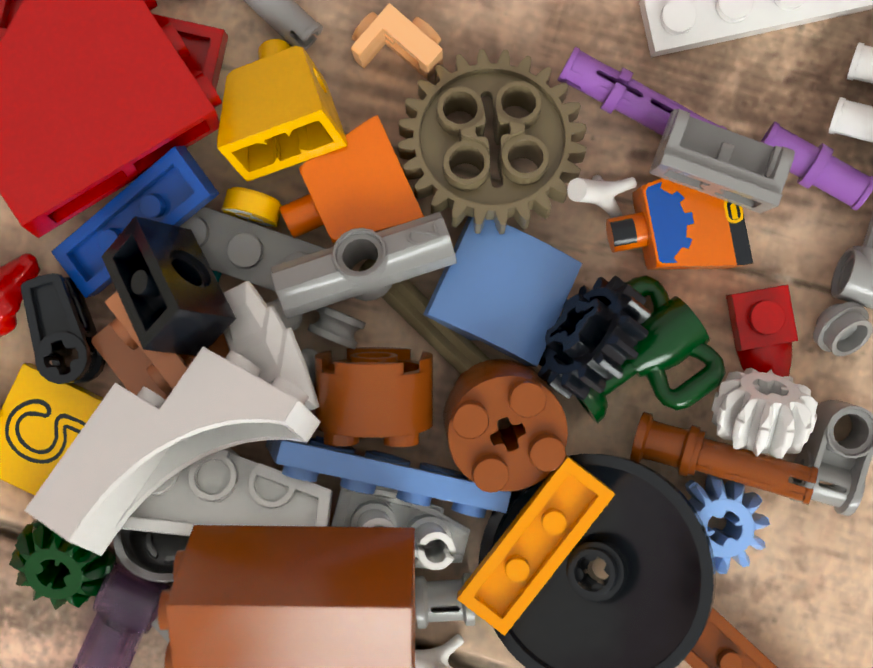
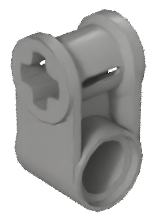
[788,400,873,516]

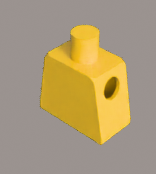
[217,39,347,182]

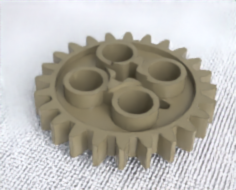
[398,49,587,234]

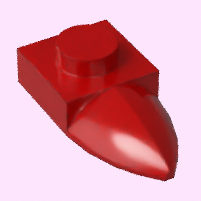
[726,284,798,377]

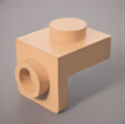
[351,3,443,80]

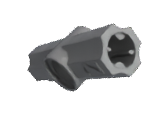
[271,212,457,319]

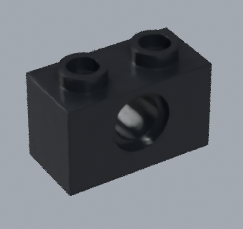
[102,216,236,356]

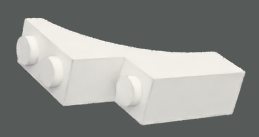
[24,347,321,556]

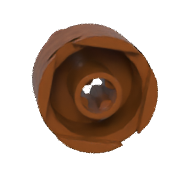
[315,347,433,447]
[443,359,568,493]

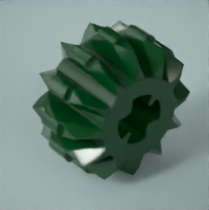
[9,520,116,610]

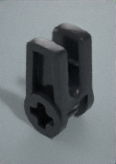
[21,273,106,384]

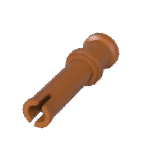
[630,411,818,505]

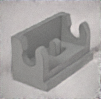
[649,109,795,213]

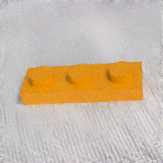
[457,455,615,636]

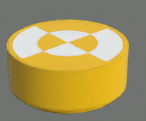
[221,187,282,227]

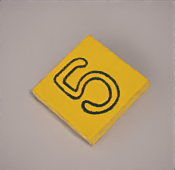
[0,363,104,496]

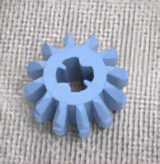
[685,474,770,574]

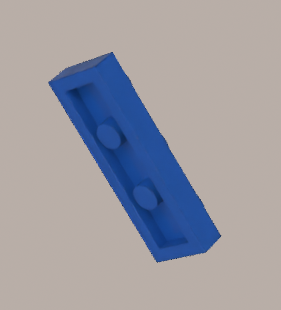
[51,146,220,298]

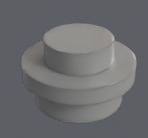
[813,302,873,356]

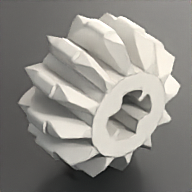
[711,368,818,459]

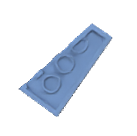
[265,436,512,518]

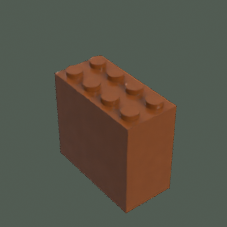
[158,525,415,668]

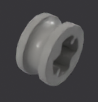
[308,306,366,349]

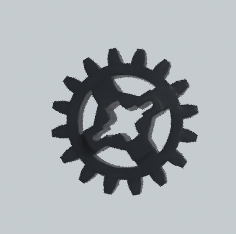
[538,276,651,400]

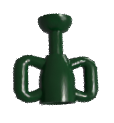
[575,275,726,424]

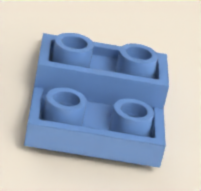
[423,216,582,367]

